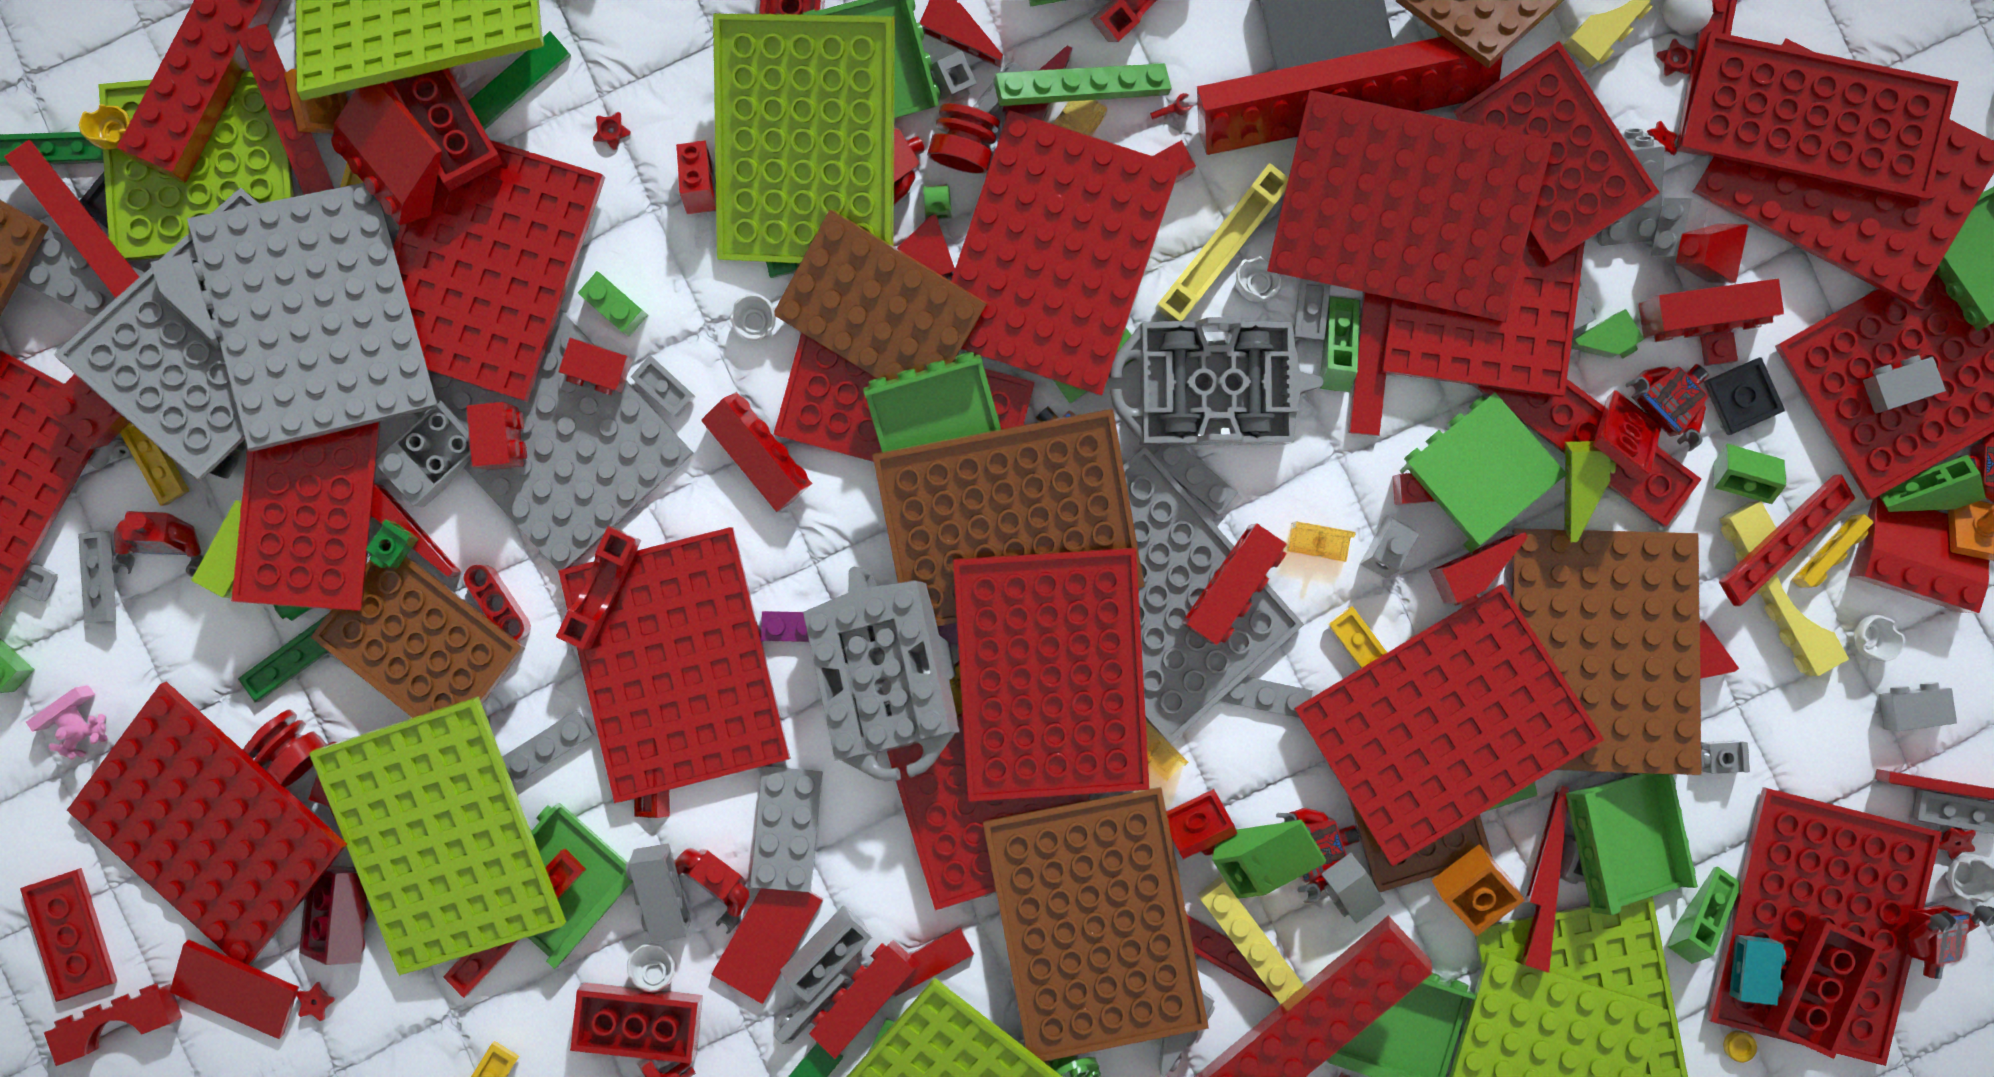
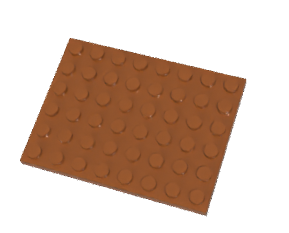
[872,408,1145,626]
[1512,528,1702,776]
[983,787,1209,1062]

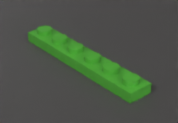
[993,63,1172,106]

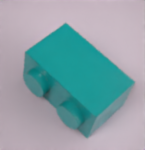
[1729,935,1786,1005]

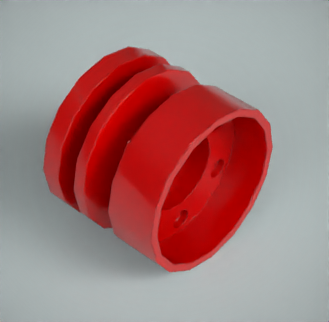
[927,103,1001,174]
[243,709,328,788]

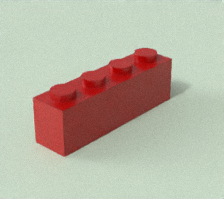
[701,392,813,512]
[809,940,920,1059]

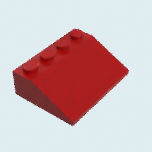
[331,82,442,226]
[1849,496,1990,613]

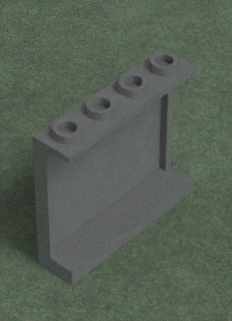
[1256,0,1394,70]

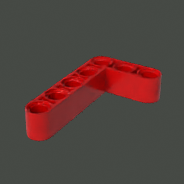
[464,565,531,642]

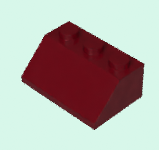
[299,865,368,965]

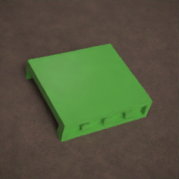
[801,0,941,118]
[1934,186,1994,332]
[863,352,1001,452]
[1399,393,1567,553]
[1566,773,1698,915]
[527,803,633,969]
[1327,972,1476,1077]

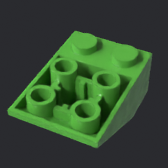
[1212,820,1326,899]

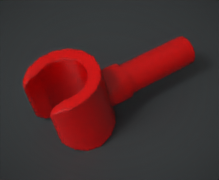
[1150,93,1193,120]

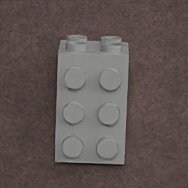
[1597,128,1665,246]

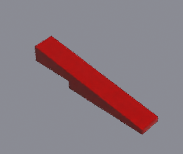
[371,483,461,577]
[1520,785,1569,973]

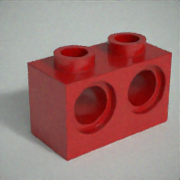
[676,140,716,214]

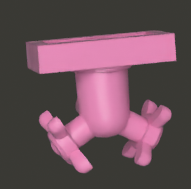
[25,685,108,760]

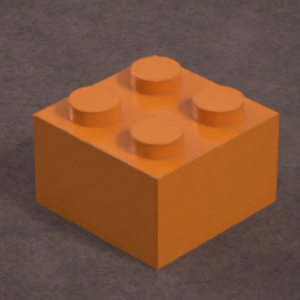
[1432,844,1526,936]

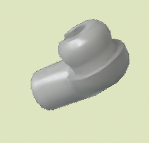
[88,439,131,471]

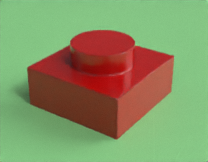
[1700,332,1738,366]

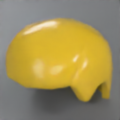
[78,104,131,150]

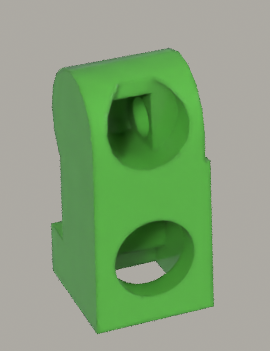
[923,184,952,220]

